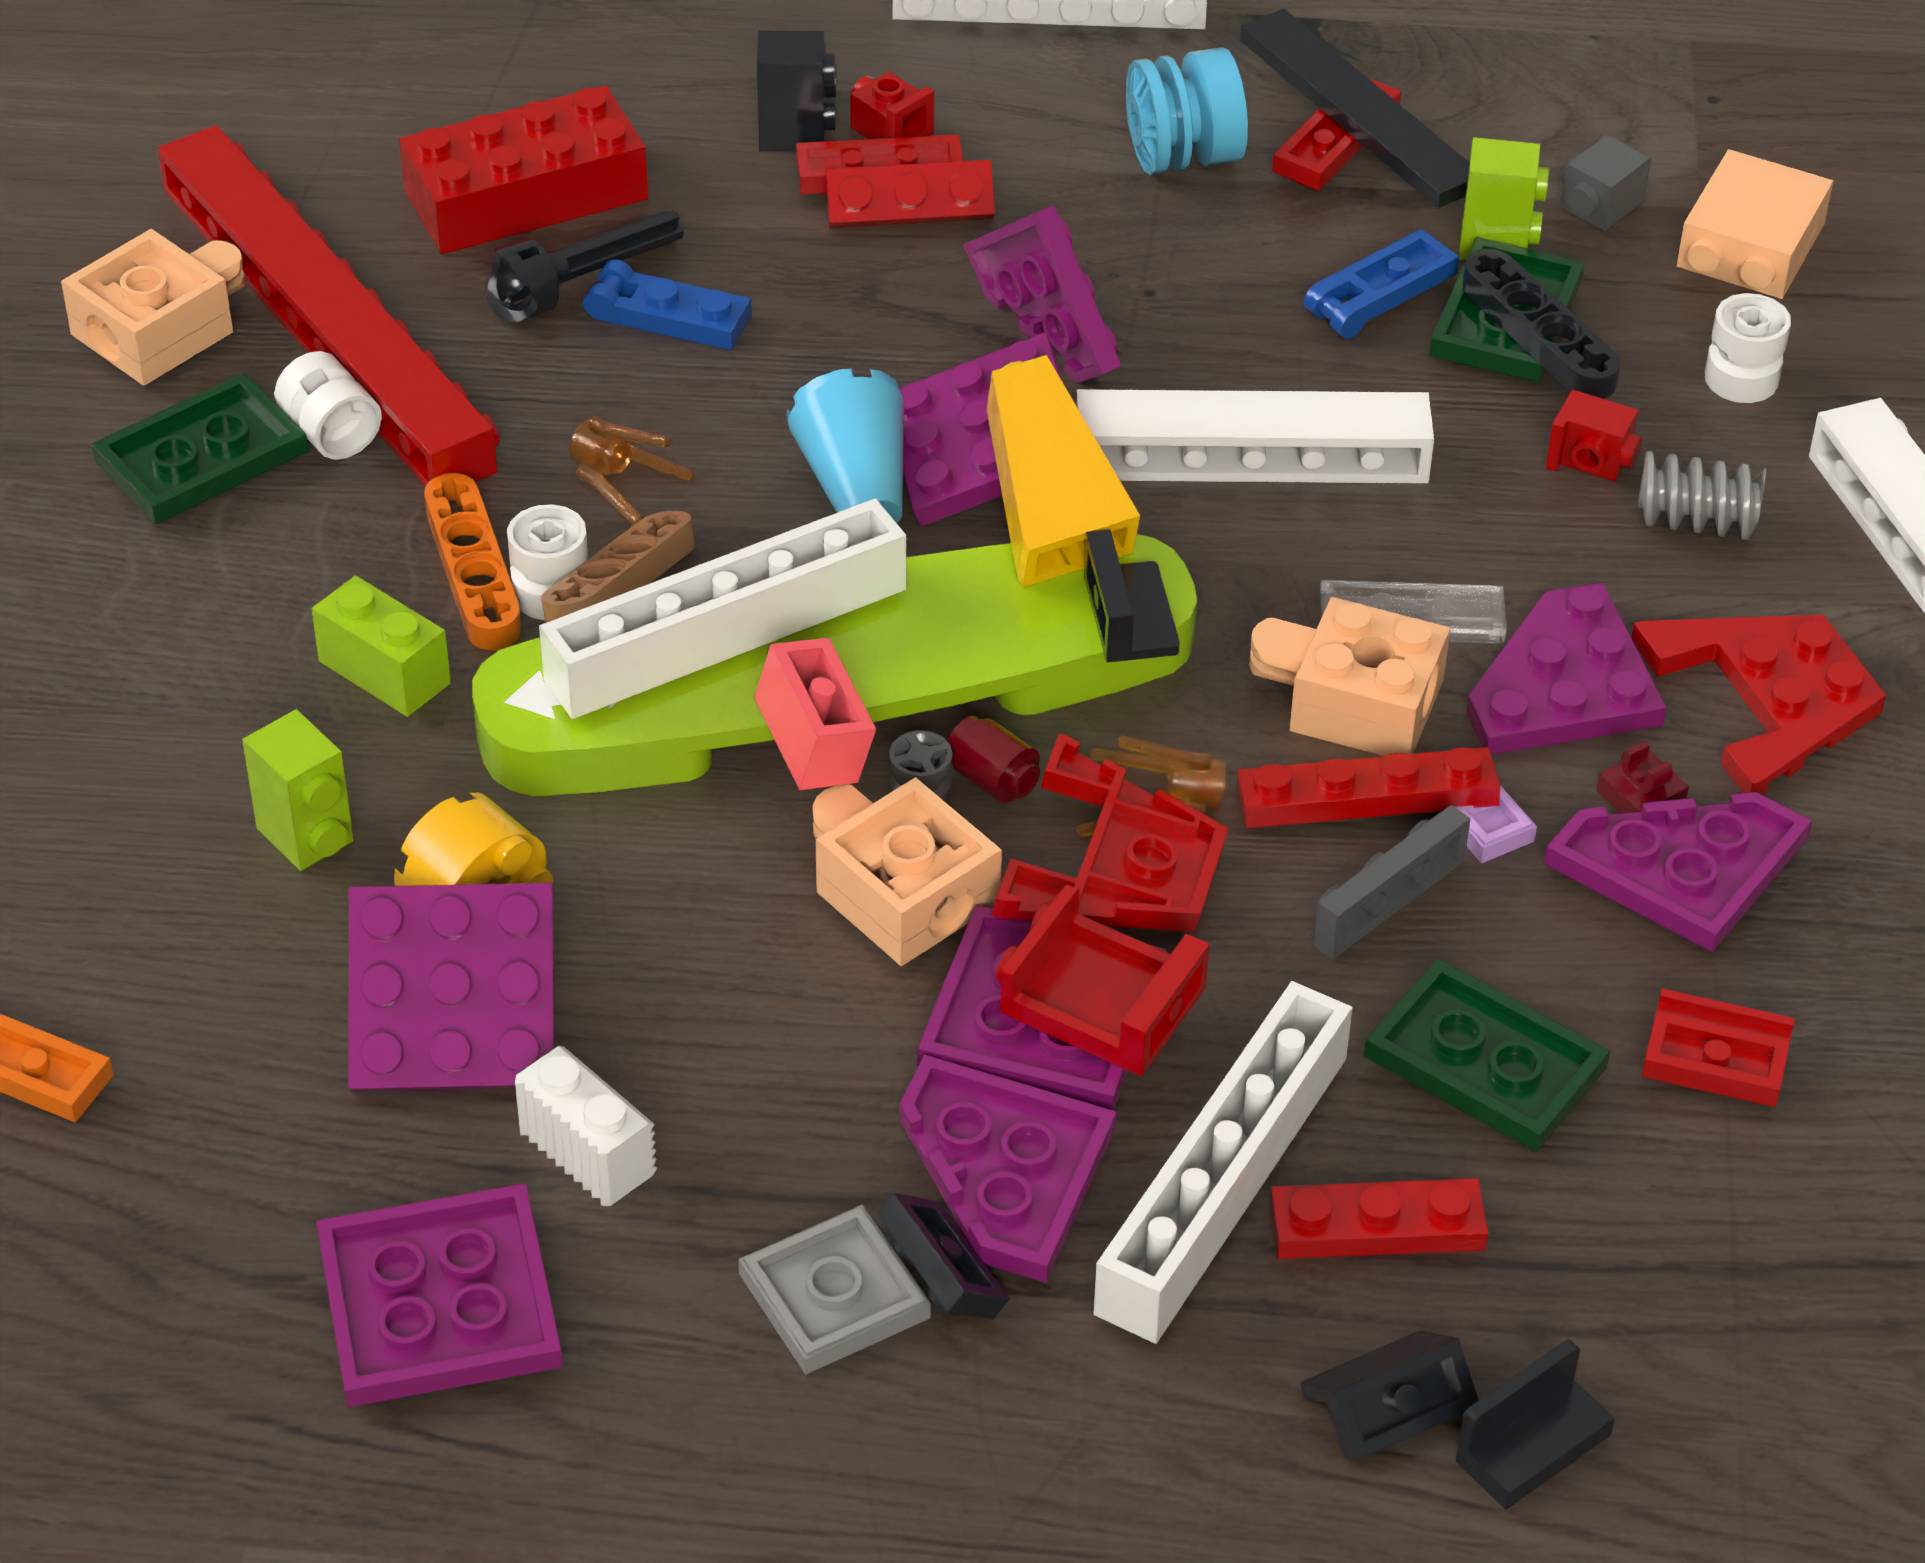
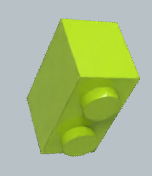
[1459,137,1549,261]
[311,575,451,717]
[242,709,354,871]

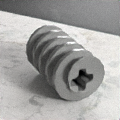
[1637,451,1766,541]

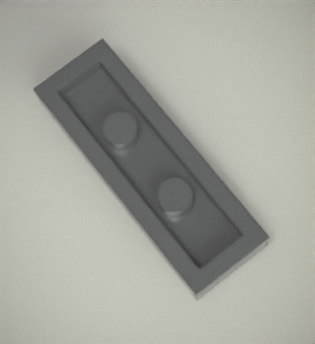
[1313,805,1471,960]

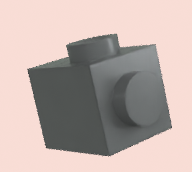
[1561,134,1651,231]

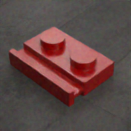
[1641,988,1795,1107]

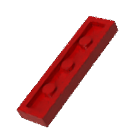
[1237,747,1500,828]

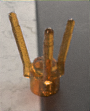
[569,416,694,525]
[1075,736,1226,837]

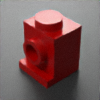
[850,71,934,139]
[1545,389,1643,482]

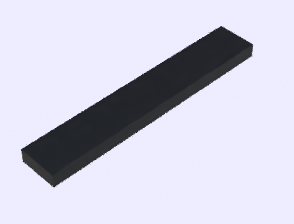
[1240,8,1470,209]

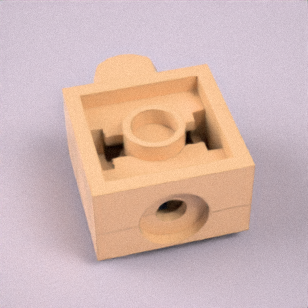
[61,229,246,386]
[1249,596,1451,756]
[813,777,1002,967]

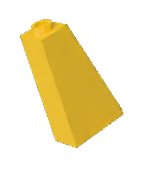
[987,355,1140,588]

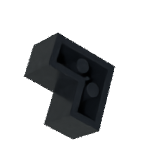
[757,30,837,152]

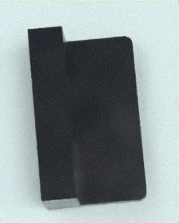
[1084,530,1180,663]
[1300,1331,1479,1461]
[1456,1339,1615,1510]

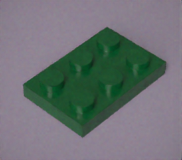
[1429,237,1585,383]
[91,373,308,525]
[1364,958,1610,1152]

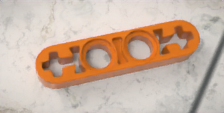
[424,473,522,651]

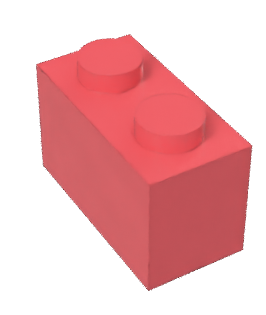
[754,638,876,790]

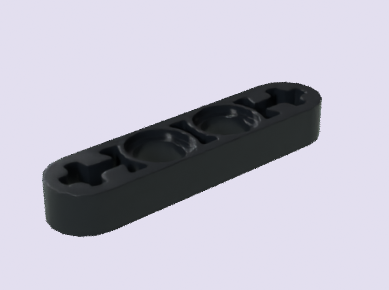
[1463,249,1620,399]

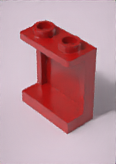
[996,885,1210,1077]

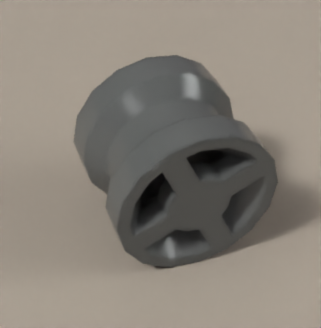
[889,730,953,802]

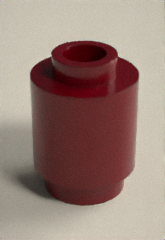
[947,716,1040,803]

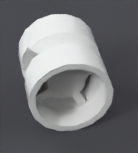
[1705,293,1791,403]
[274,351,382,460]
[507,504,588,620]

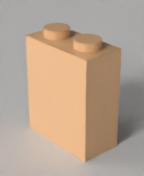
[1676,149,1834,299]

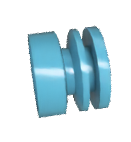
[1126,47,1248,175]

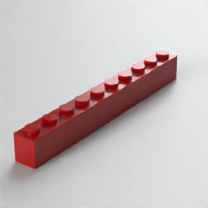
[157,125,500,487]

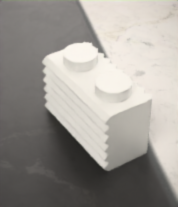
[515,1046,657,1206]

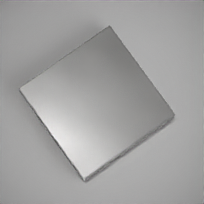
[738,1205,931,1375]

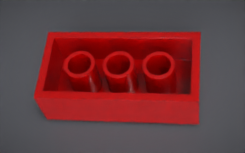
[399,85,648,255]

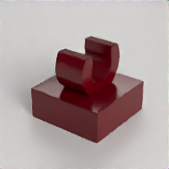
[1596,741,1689,814]

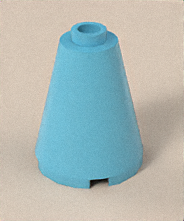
[786,368,904,524]

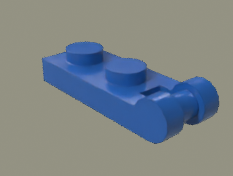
[1303,229,1460,339]
[583,260,752,350]

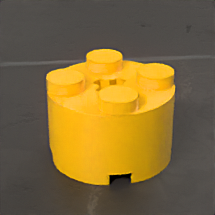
[394,792,553,886]

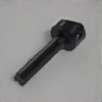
[485,210,684,323]

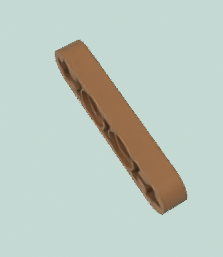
[541,511,696,623]

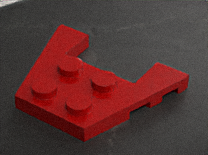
[1631,615,1886,795]
[992,733,1229,932]

